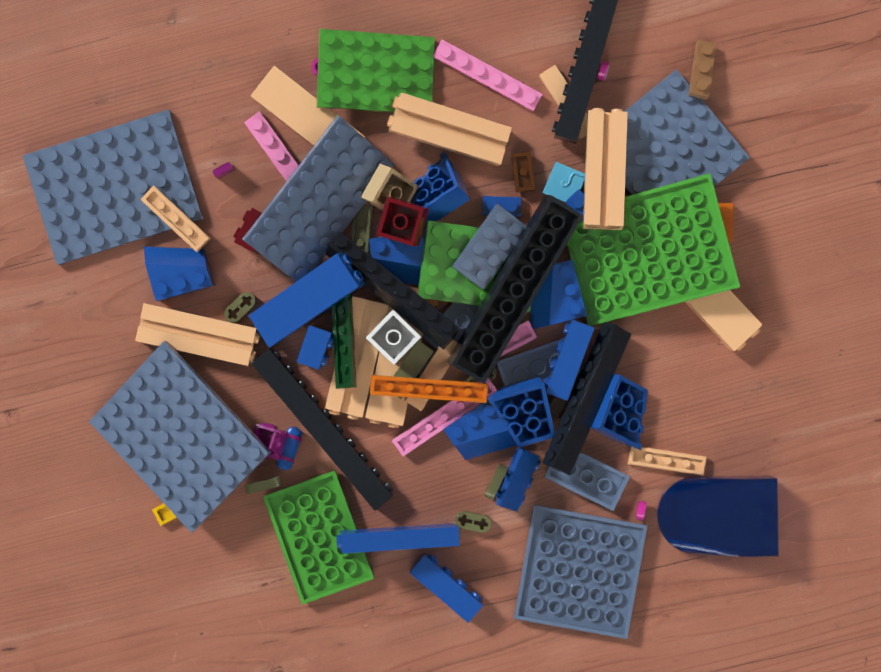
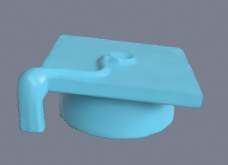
[543,162,585,202]

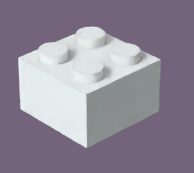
[366,310,421,365]

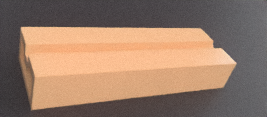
[251,66,366,146]
[387,93,512,166]
[583,108,628,230]
[685,290,762,351]
[325,296,389,420]
[135,303,261,366]
[365,306,423,428]

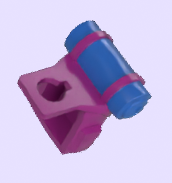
[253,422,303,470]

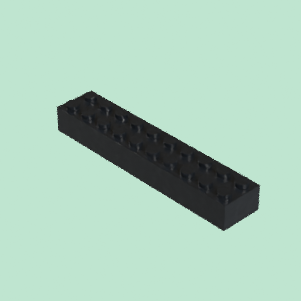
[447,195,584,384]

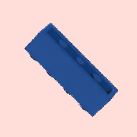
[544,320,594,401]
[410,553,483,623]

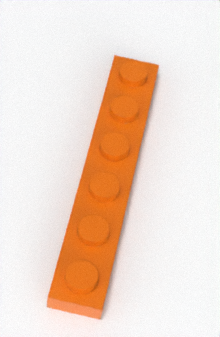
[370,375,488,403]

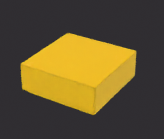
[152,503,177,526]

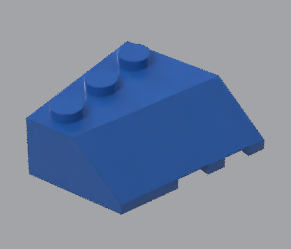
[410,151,470,230]
[369,230,426,285]
[144,247,215,302]
[530,260,587,329]
[591,374,648,450]
[488,377,555,447]
[444,399,517,460]
[495,446,541,511]

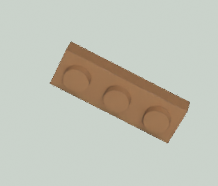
[688,39,717,100]

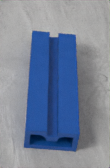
[248,251,365,348]
[336,523,460,554]

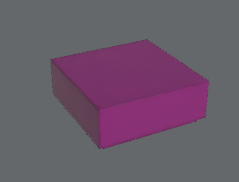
[212,162,235,179]

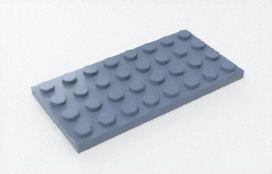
[242,116,394,282]

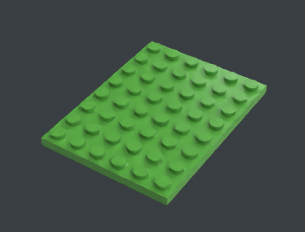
[567,173,740,326]

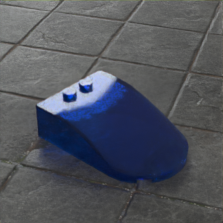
[657,475,779,557]

